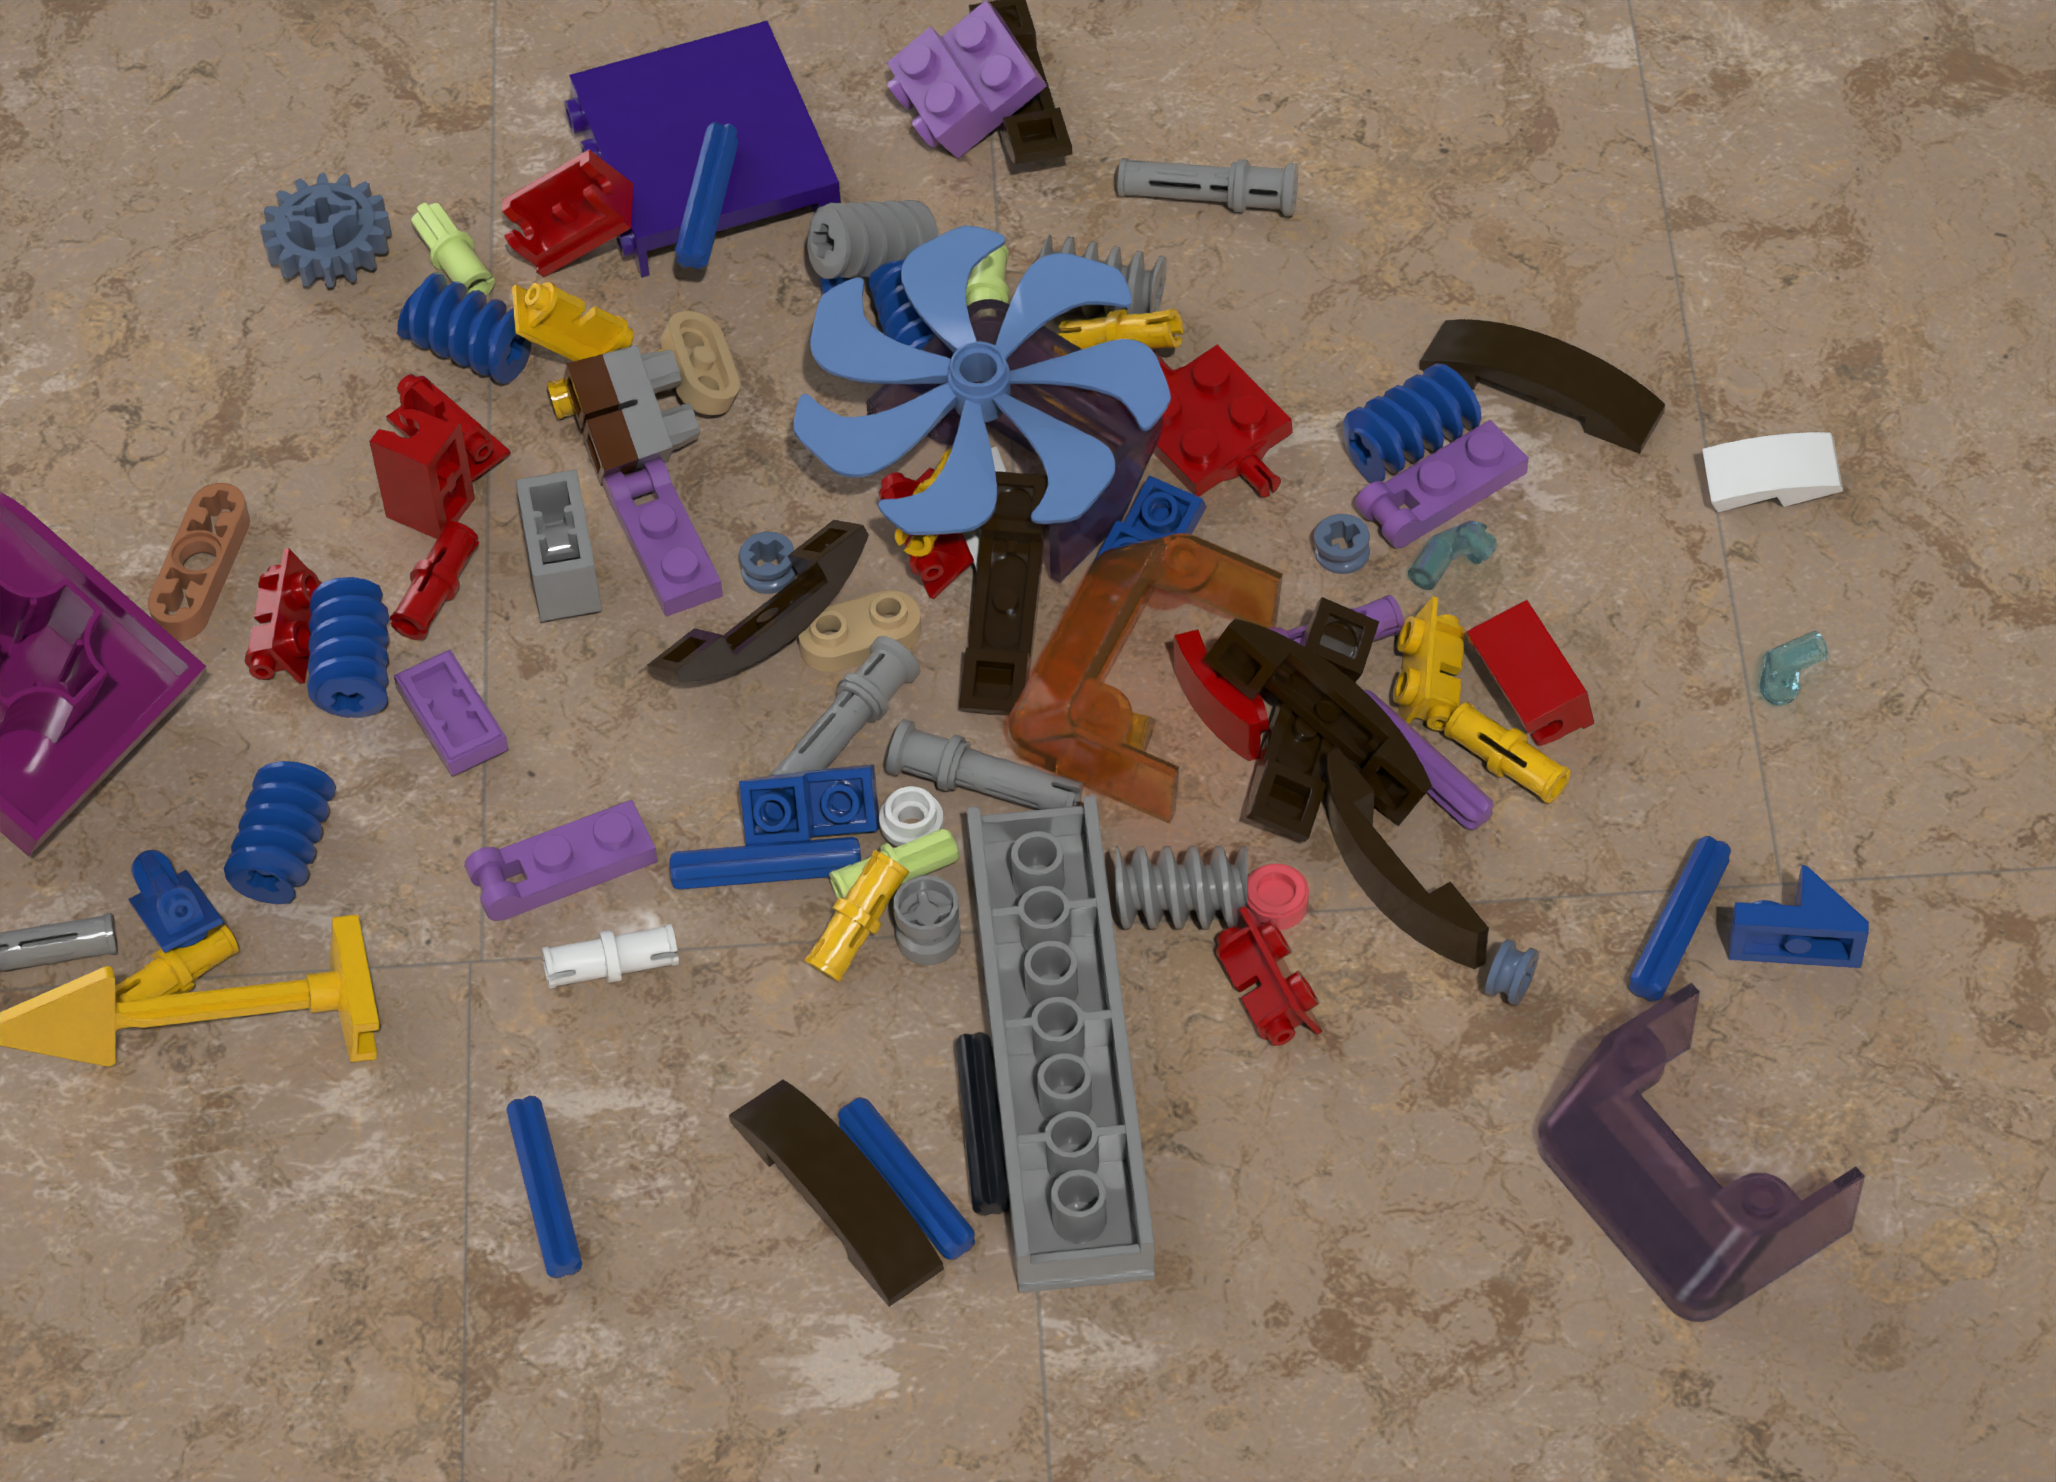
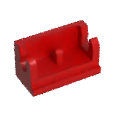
[502,149,634,277]
[369,409,475,539]
[1466,600,1595,746]

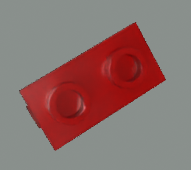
[386,374,511,481]
[879,467,974,599]
[245,548,322,684]
[1216,906,1323,1046]

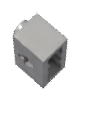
[516,469,602,622]

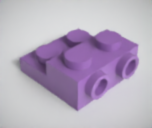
[887,0,1047,159]

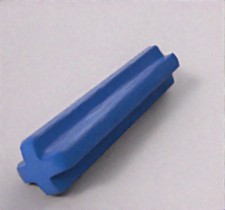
[675,122,739,270]
[1629,836,1731,1002]
[670,837,861,889]
[506,1096,582,1279]
[838,1097,975,1260]

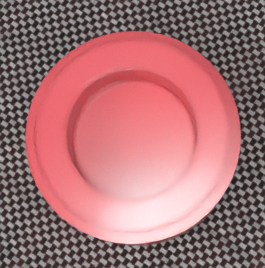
[1247,864,1309,930]

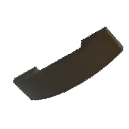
[969,0,1073,165]
[1419,319,1666,454]
[959,471,1048,716]
[647,520,869,682]
[1246,597,1379,842]
[1203,618,1432,826]
[1326,747,1489,969]
[729,1079,944,1307]

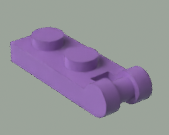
[1355,420,1529,548]
[603,457,723,617]
[464,800,658,921]

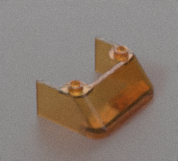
[1008,533,1283,824]

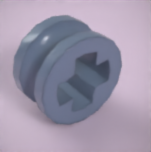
[1314,514,1370,574]
[739,531,797,594]
[1485,939,1539,1006]

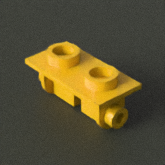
[512,282,634,362]
[1393,596,1465,731]

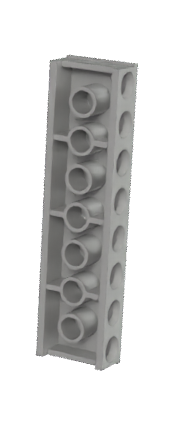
[967,795,1155,1293]

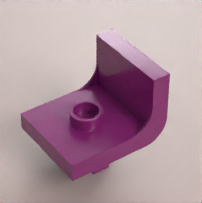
[0,492,206,857]

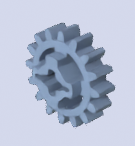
[260,173,392,288]

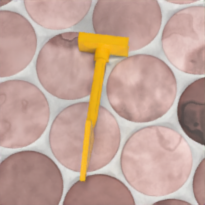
[0,914,379,1067]

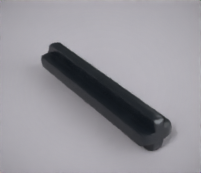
[955,1032,1009,1216]

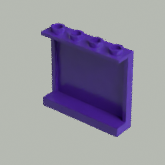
[564,20,841,278]

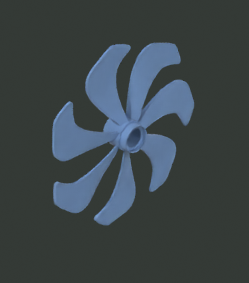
[794,225,1171,535]

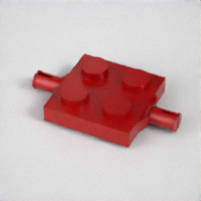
[1121,344,1293,497]

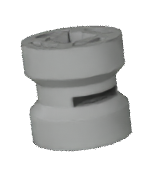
[894,875,961,965]

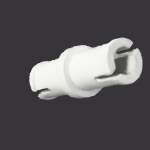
[541,924,679,989]

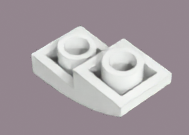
[1702,432,1843,513]

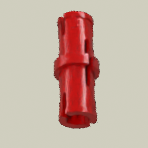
[390,521,479,640]

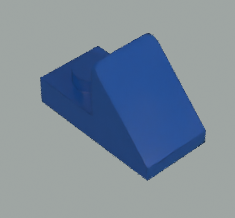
[1729,865,1869,968]

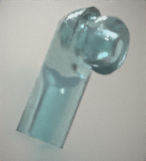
[1408,520,1497,590]
[1757,631,1828,706]

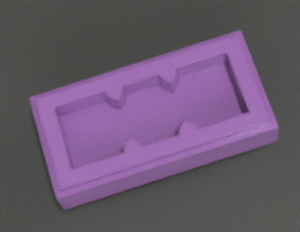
[394,649,509,776]

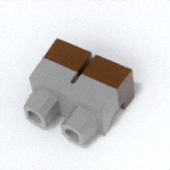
[563,345,700,486]

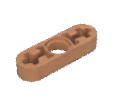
[148,483,250,641]

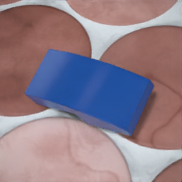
[1088,475,1207,601]
[739,764,880,845]

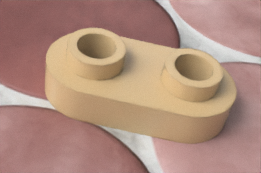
[660,310,741,415]
[798,590,921,672]

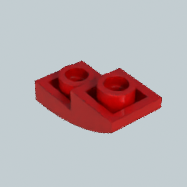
[1174,629,1269,761]

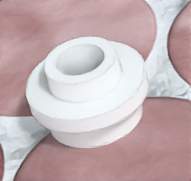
[879,786,944,846]

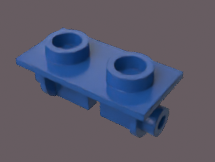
[128,850,224,953]

